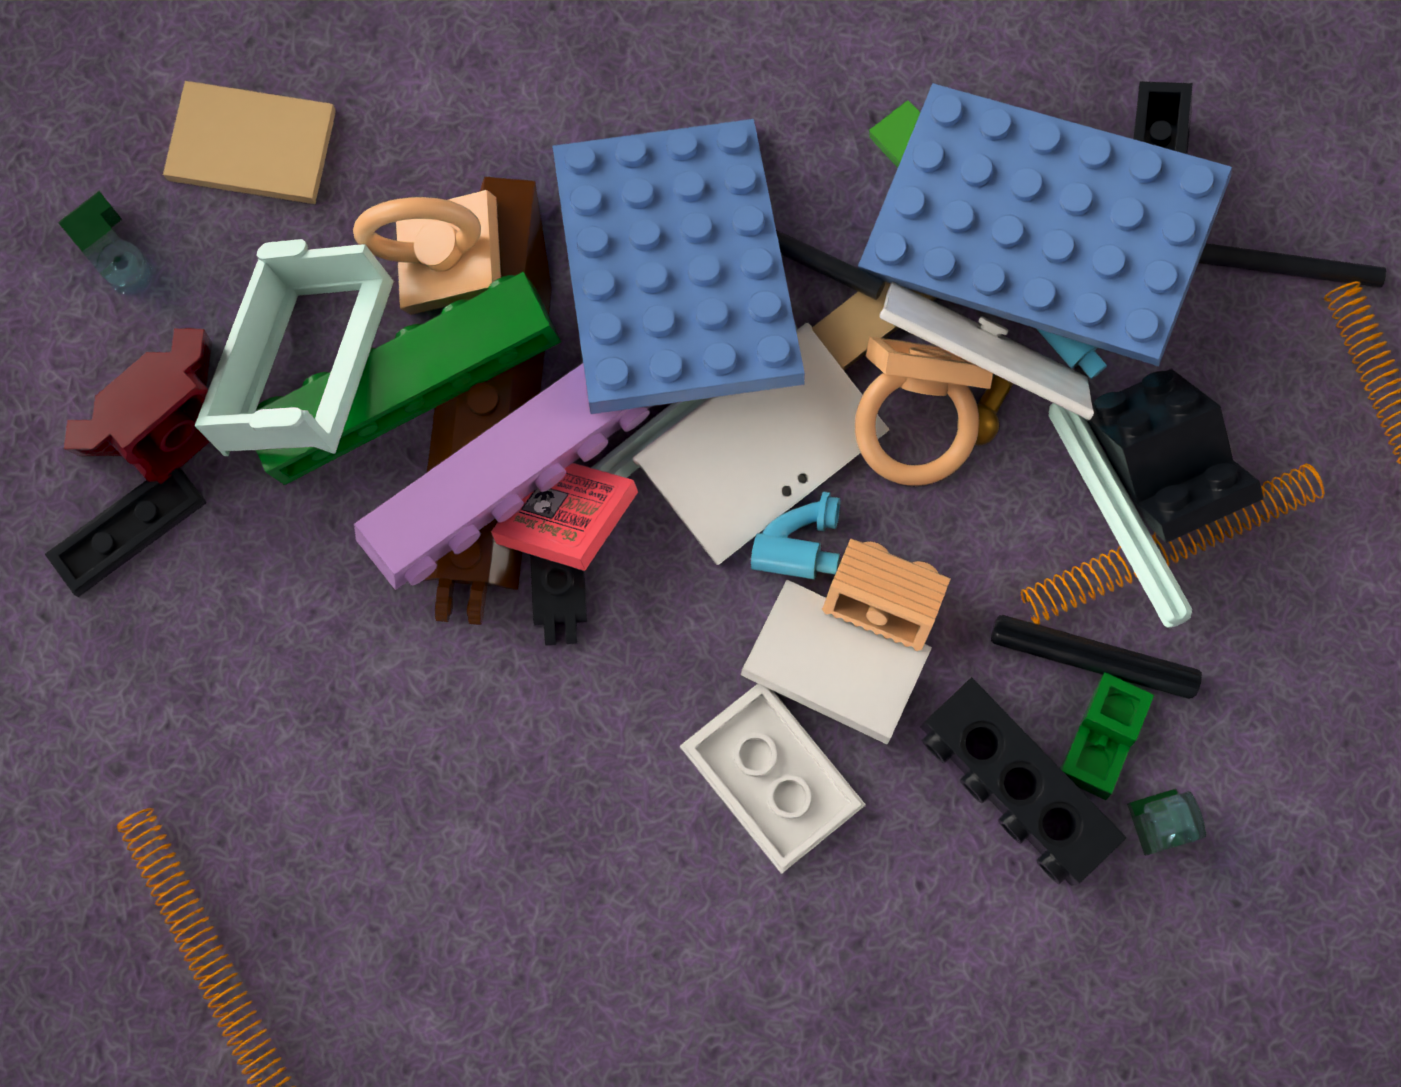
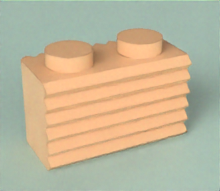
[822,538,951,651]

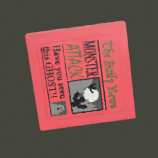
[491,463,638,571]

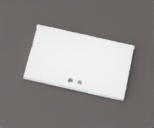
[880,282,1094,420]
[633,323,889,565]

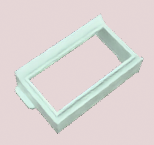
[195,239,394,456]

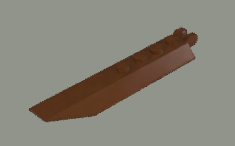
[423,177,552,625]

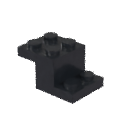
[1086,368,1264,543]

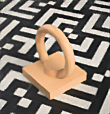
[353,190,501,315]
[855,336,993,486]

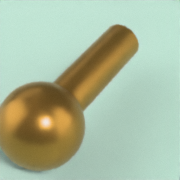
[957,375,1014,445]

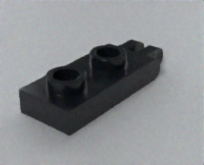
[530,554,587,646]

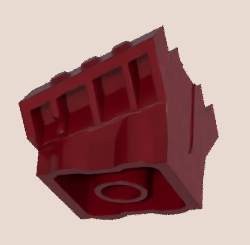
[64,328,212,484]

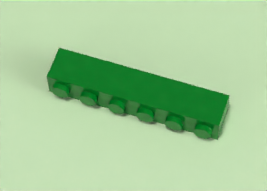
[256,272,562,485]

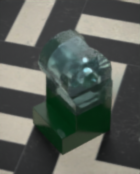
[58,191,152,295]
[1127,789,1206,856]

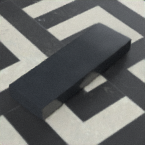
[45,467,207,597]

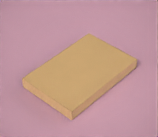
[163,81,336,204]

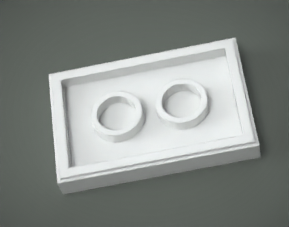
[741,580,932,744]
[680,684,866,874]

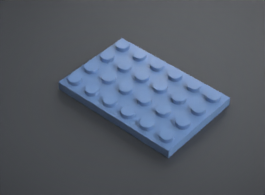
[858,83,1232,366]
[552,119,805,414]

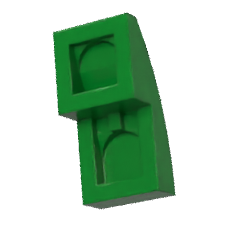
[1060,672,1154,800]

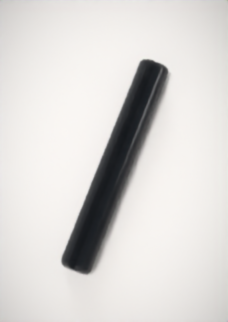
[991,615,1202,699]

